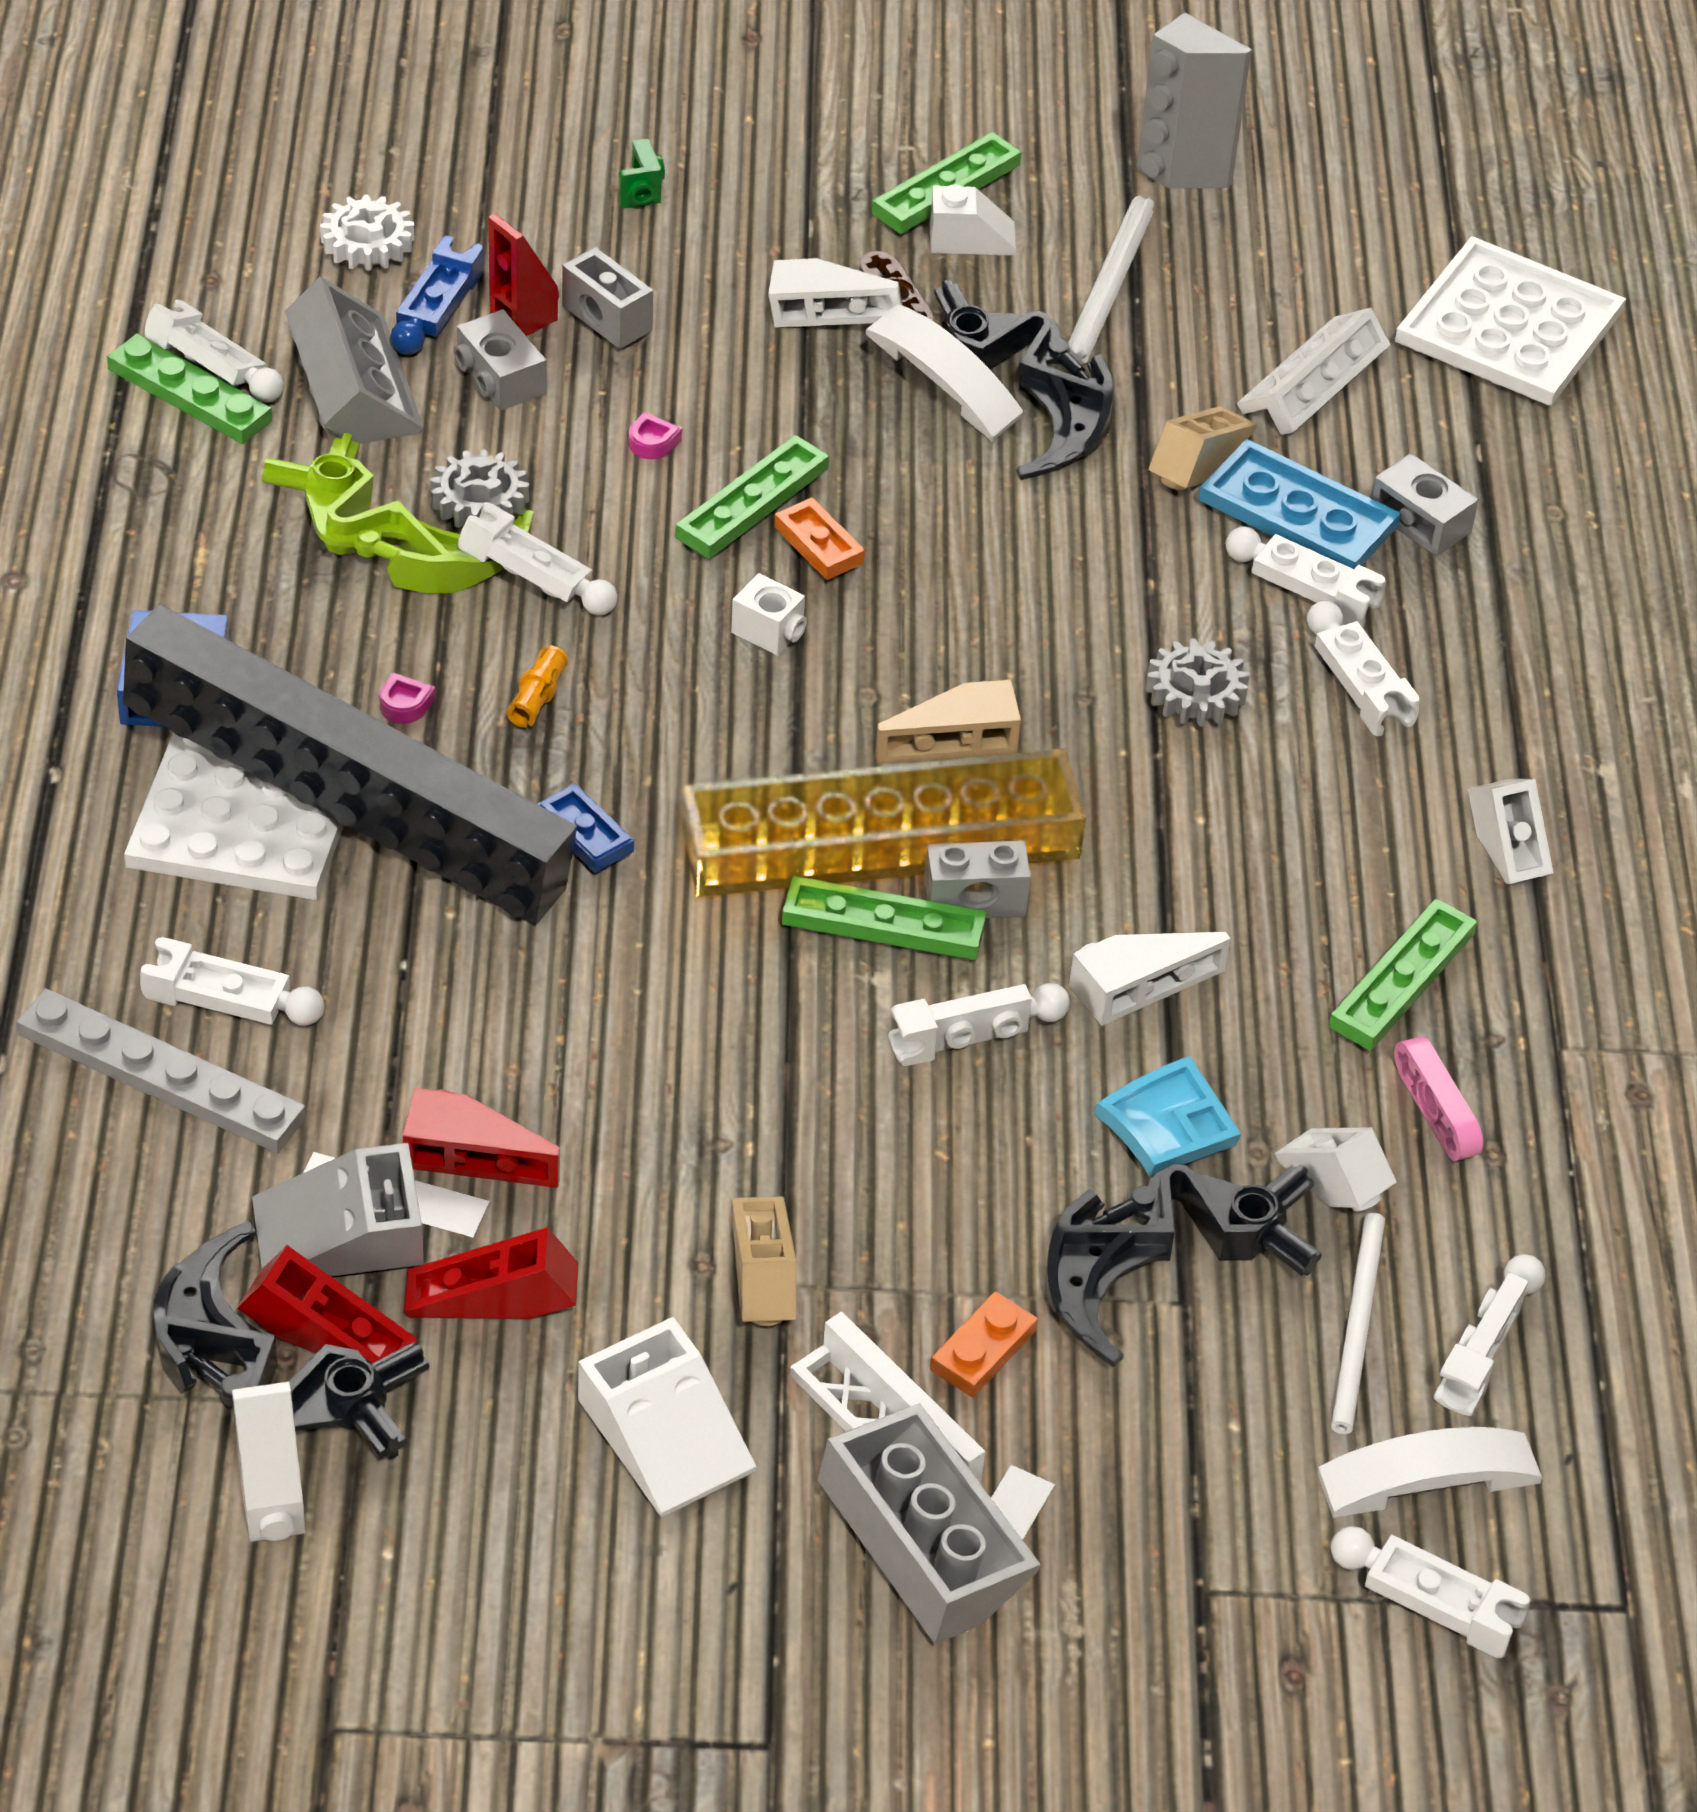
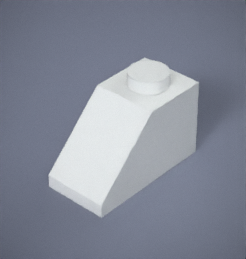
[930,185,1016,255]
[1468,779,1554,884]
[1275,1127,1397,1211]

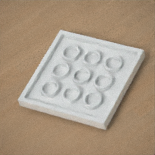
[1395,236,1626,406]
[124,733,344,900]

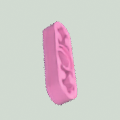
[1394,1036,1483,1161]

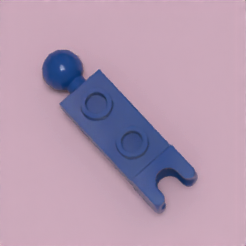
[390,236,485,355]

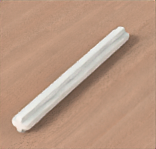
[1068,195,1154,365]

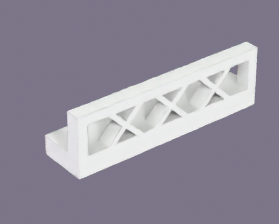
[1237,308,1390,435]
[790,1311,985,1483]

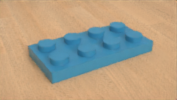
[1198,439,1401,569]

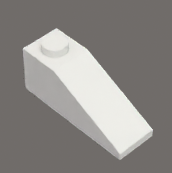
[768,258,902,327]
[1069,932,1231,1026]
[232,1382,305,1542]

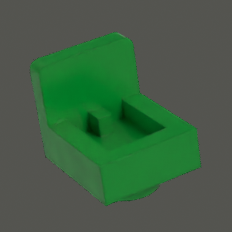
[618,138,665,209]

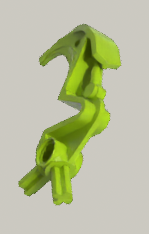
[262,433,534,594]

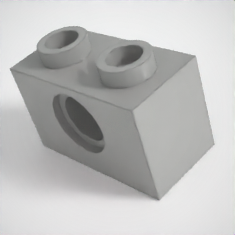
[562,247,653,349]
[453,309,547,411]
[1371,453,1479,557]
[923,841,1031,918]

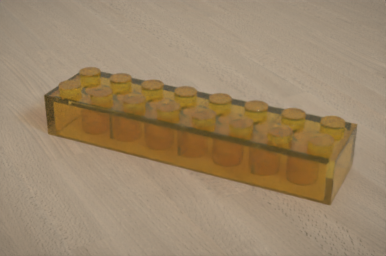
[682,749,1086,897]

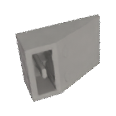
[252,1143,424,1276]

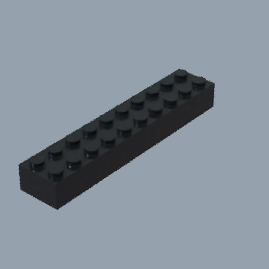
[123,604,577,926]

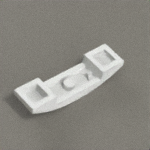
[866,304,1023,442]
[1317,1427,1542,1518]

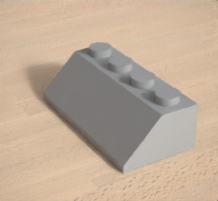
[1136,13,1252,188]
[285,276,424,444]
[817,1403,1041,1644]

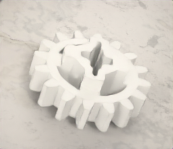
[320,195,414,271]

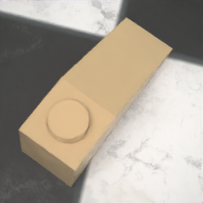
[1148,406,1257,490]
[875,680,1021,764]
[731,1197,796,1326]

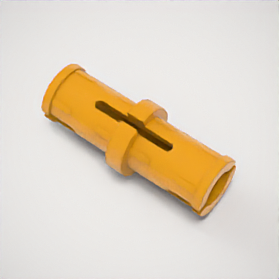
[506,645,568,728]

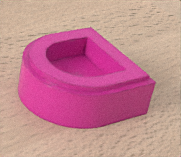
[629,412,682,459]
[379,673,436,724]

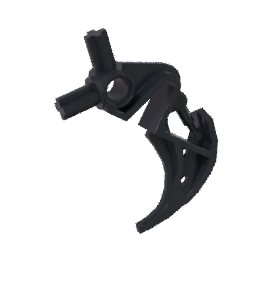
[907,280,1113,480]
[1045,1164,1322,1368]
[153,1221,429,1460]

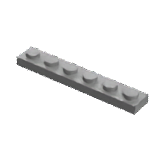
[16,988,306,1153]

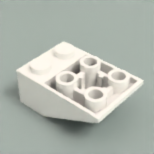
[578,1317,757,1518]

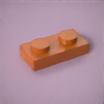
[774,497,865,580]
[930,1291,1038,1398]

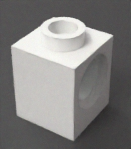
[731,573,807,656]

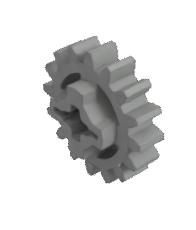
[430,449,529,528]
[1146,638,1249,726]

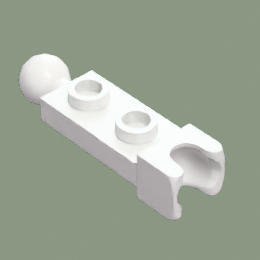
[144,300,284,403]
[458,502,618,616]
[1225,526,1386,627]
[1307,601,1420,736]
[140,937,325,1026]
[888,983,1070,1066]
[1434,1254,1546,1416]
[1331,1526,1530,1658]

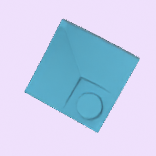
[1094,1056,1241,1176]

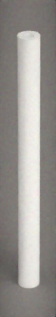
[1331,1213,1385,1434]

